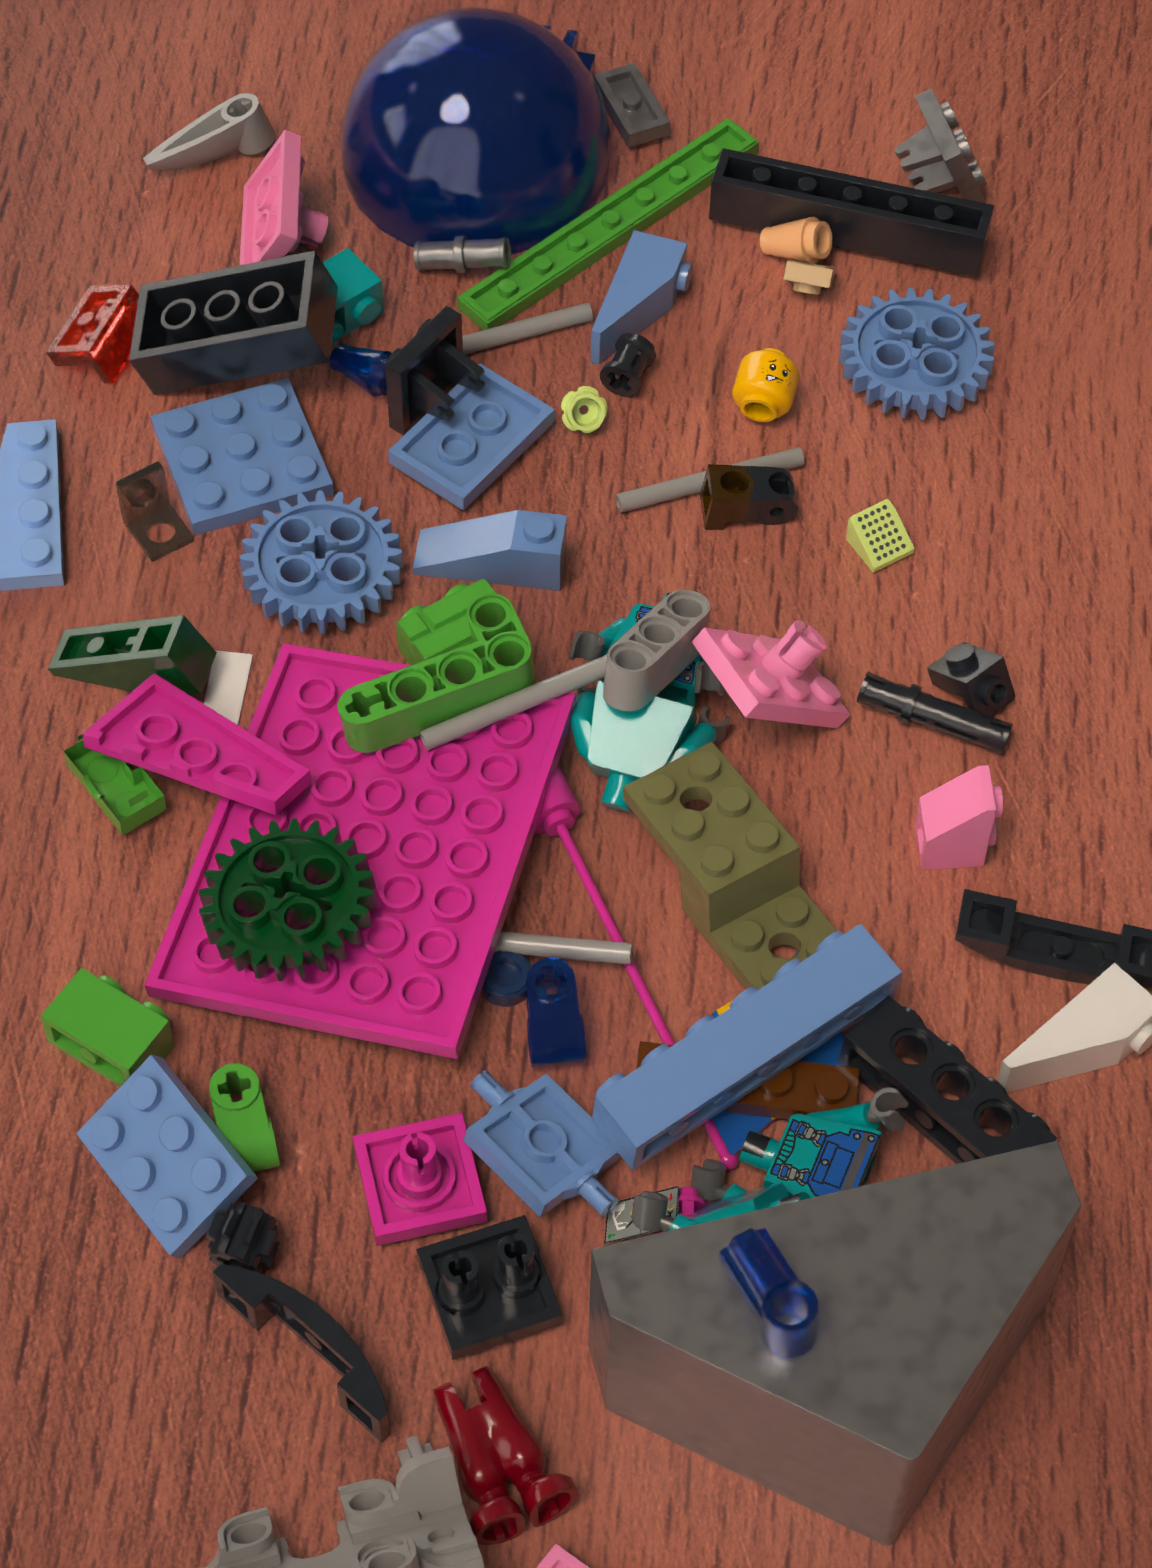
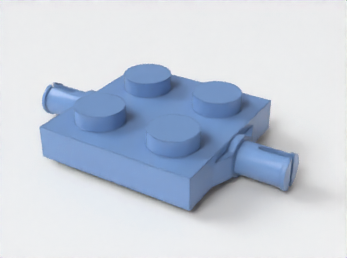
[463,1070,620,1217]

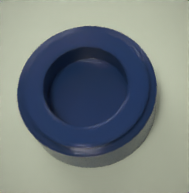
[481,951,533,1007]

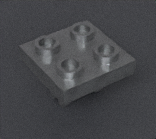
[894,88,988,203]

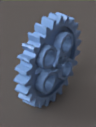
[839,287,995,420]
[240,490,403,634]

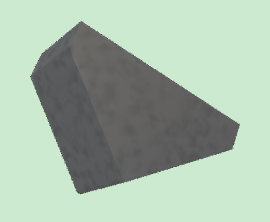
[588,1141,1082,1546]

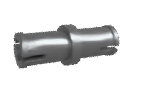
[413,236,511,273]

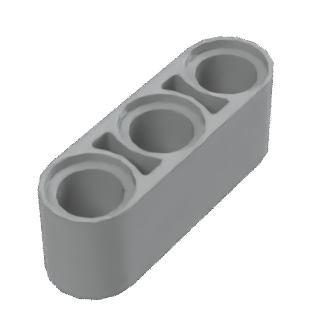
[603,589,711,711]

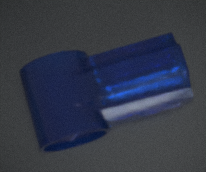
[719,1228,818,1358]

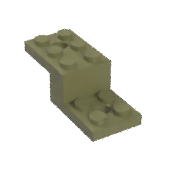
[623,742,837,990]

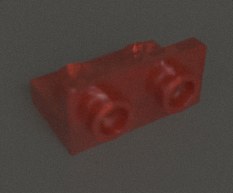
[46,284,139,383]

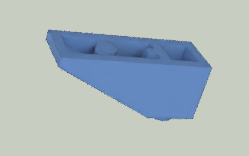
[590,230,693,365]
[413,510,567,591]

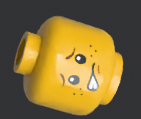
[732,348,800,422]

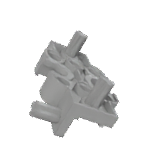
[200,1436,484,1568]

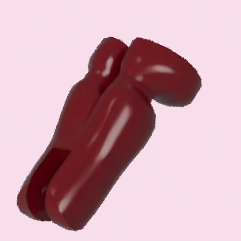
[433,1366,579,1545]

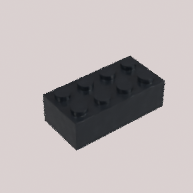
[129,251,338,395]

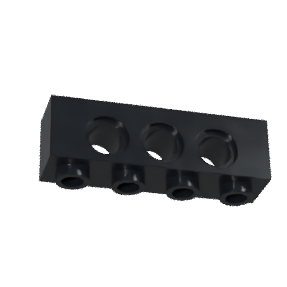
[838,995,1057,1164]

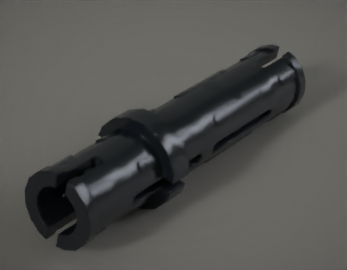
[857,672,1013,755]

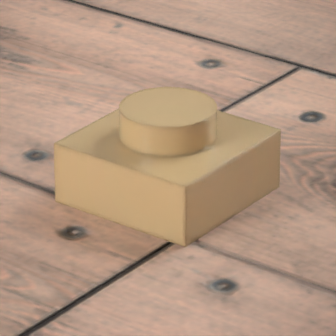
[783,259,837,295]

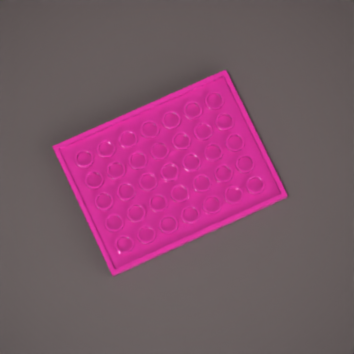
[144,643,577,1059]

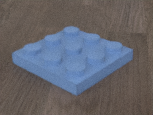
[150,378,334,536]

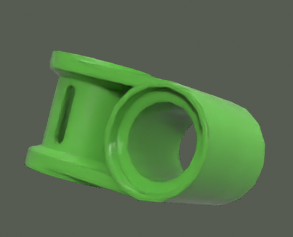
[209,1063,280,1172]

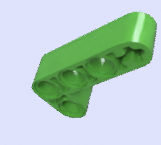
[337,593,537,753]

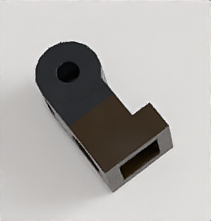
[700,464,798,530]

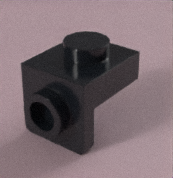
[927,642,1015,717]

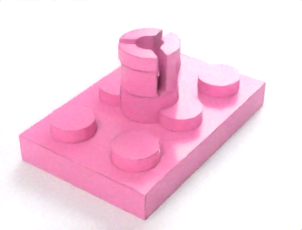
[240,130,328,265]
[692,620,851,729]

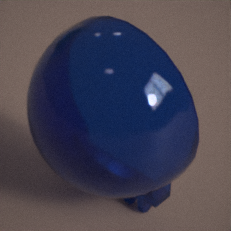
[340,7,612,255]

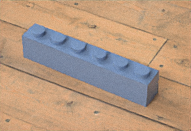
[592,923,902,1171]

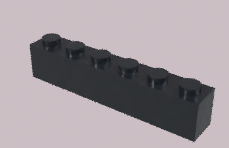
[709,148,994,277]

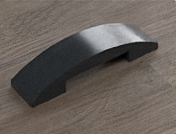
[955,889,1152,988]
[213,1264,390,1443]

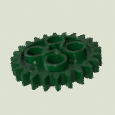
[199,818,377,981]

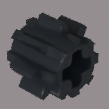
[206,1202,280,1272]

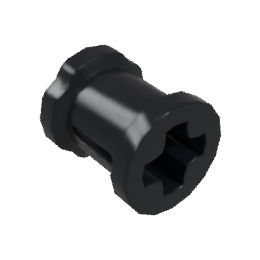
[600,333,656,397]

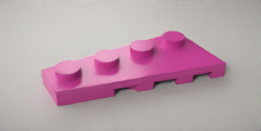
[82,673,311,815]

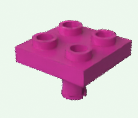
[352,1113,487,1246]

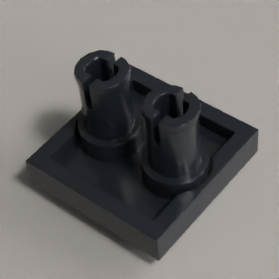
[416,1215,562,1360]

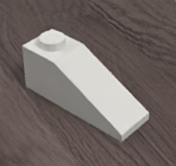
[997,963,1152,1093]

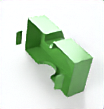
[64,734,167,836]

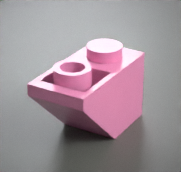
[914,765,1003,870]

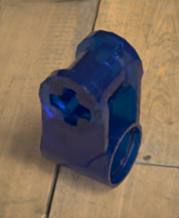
[526,957,586,1068]

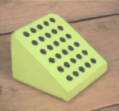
[846,499,915,573]

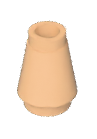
[760,217,832,264]

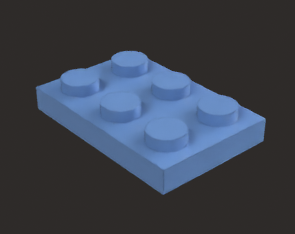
[388,363,555,511]
[76,1055,258,1258]

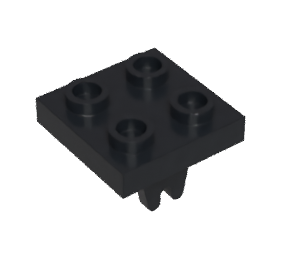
[385,305,485,436]

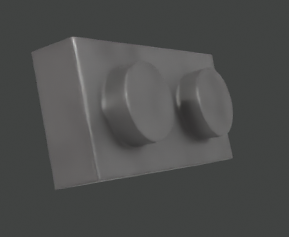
[593,63,670,148]

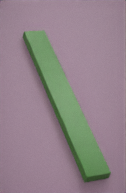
[457,118,759,330]

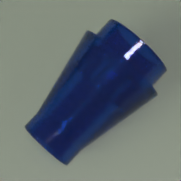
[329,343,392,397]

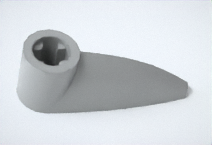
[143,93,275,170]

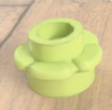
[561,386,608,433]

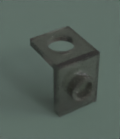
[116,461,194,562]

